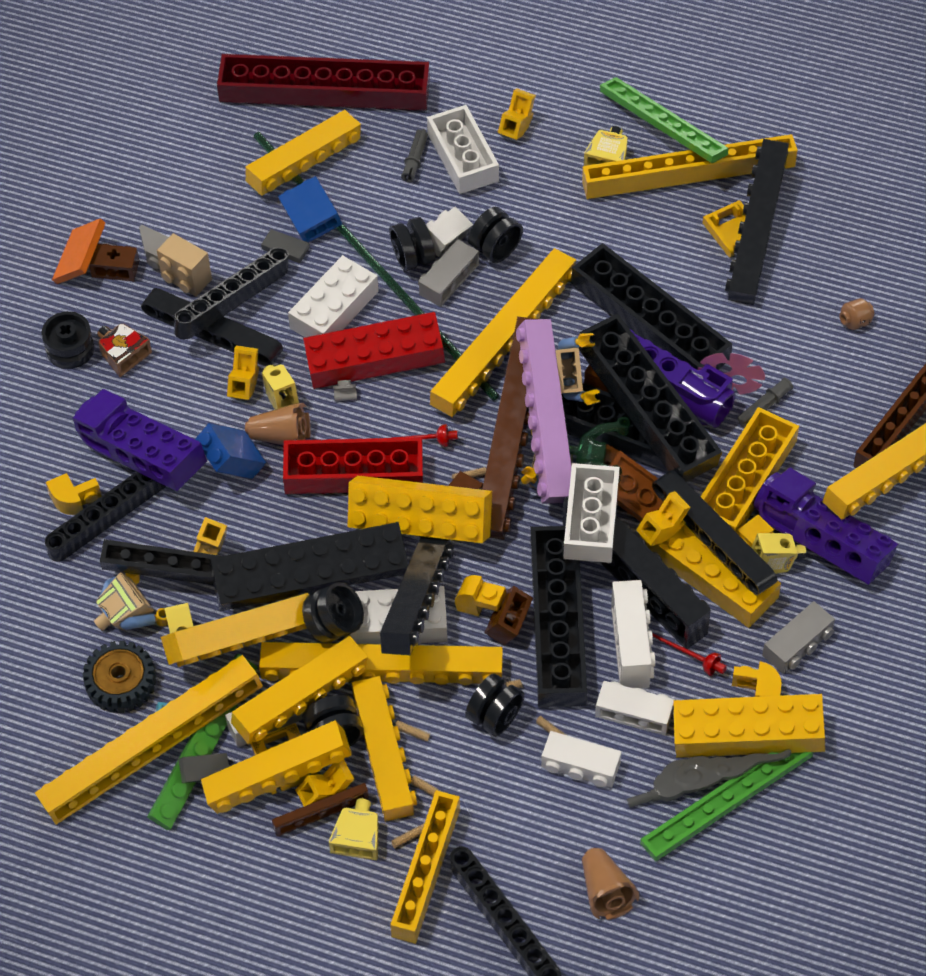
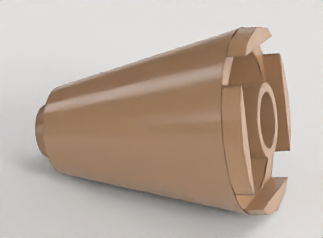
[245,403,311,446]
[582,848,639,920]

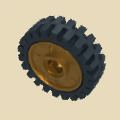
[83,641,156,713]

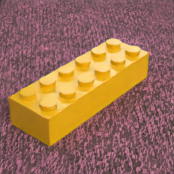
[701,407,799,533]
[347,476,492,543]
[640,524,781,628]
[161,593,309,667]
[673,694,825,758]

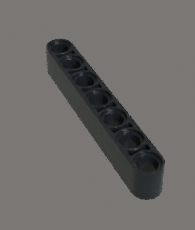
[174,247,289,340]
[141,288,283,366]
[652,470,778,595]
[45,472,167,562]
[450,846,561,976]

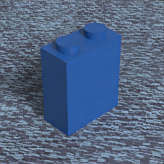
[278,176,342,243]
[195,423,266,479]

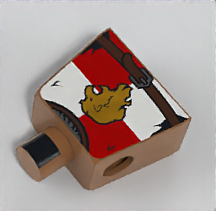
[97,324,152,377]

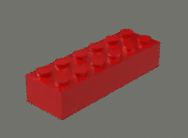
[303,312,445,389]
[283,437,423,494]

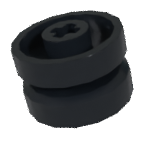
[468,207,523,263]
[389,216,435,272]
[41,311,95,369]
[302,582,364,643]
[465,673,524,737]
[302,695,364,747]

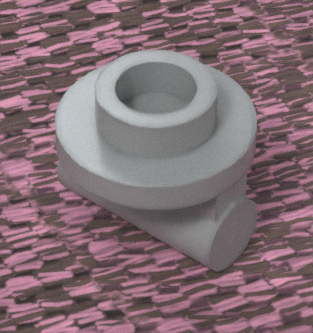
[333,380,357,402]

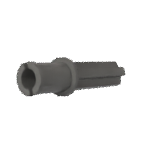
[401,129,428,183]
[737,377,793,427]

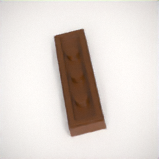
[272,783,369,836]

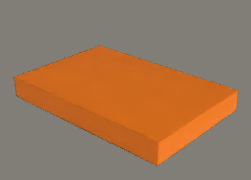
[52,218,105,284]

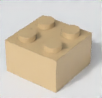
[157,233,212,297]

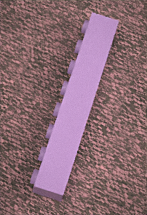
[516,319,572,504]

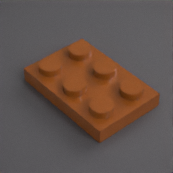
[609,451,663,522]

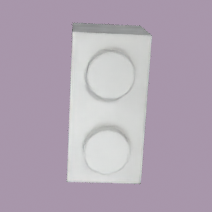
[426,207,473,257]

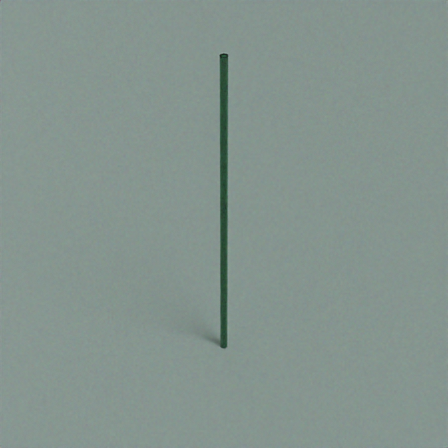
[254,132,499,401]

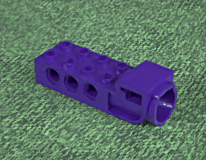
[630,329,735,428]
[72,389,207,491]
[754,467,898,585]

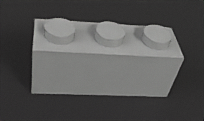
[418,239,479,307]
[762,601,835,674]

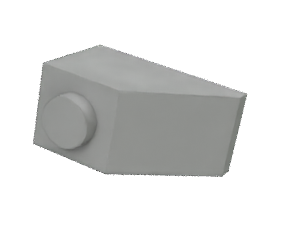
[139,224,169,270]

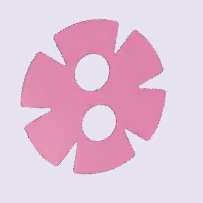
[698,353,765,394]

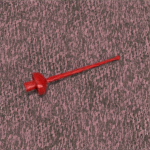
[391,424,458,447]
[652,633,727,676]

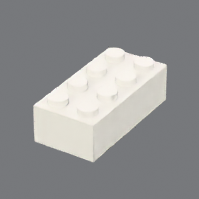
[427,105,499,194]
[288,255,379,337]
[563,463,619,563]
[611,580,655,688]
[351,586,448,644]

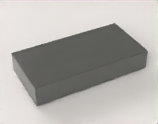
[261,229,310,263]
[178,753,229,784]

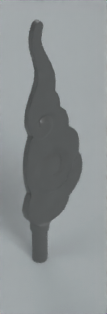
[627,749,791,808]

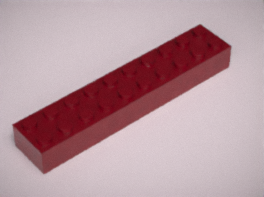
[217,54,430,110]

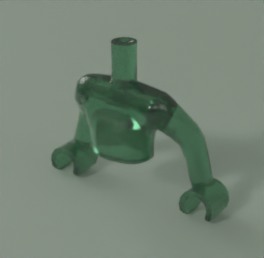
[569,417,630,483]

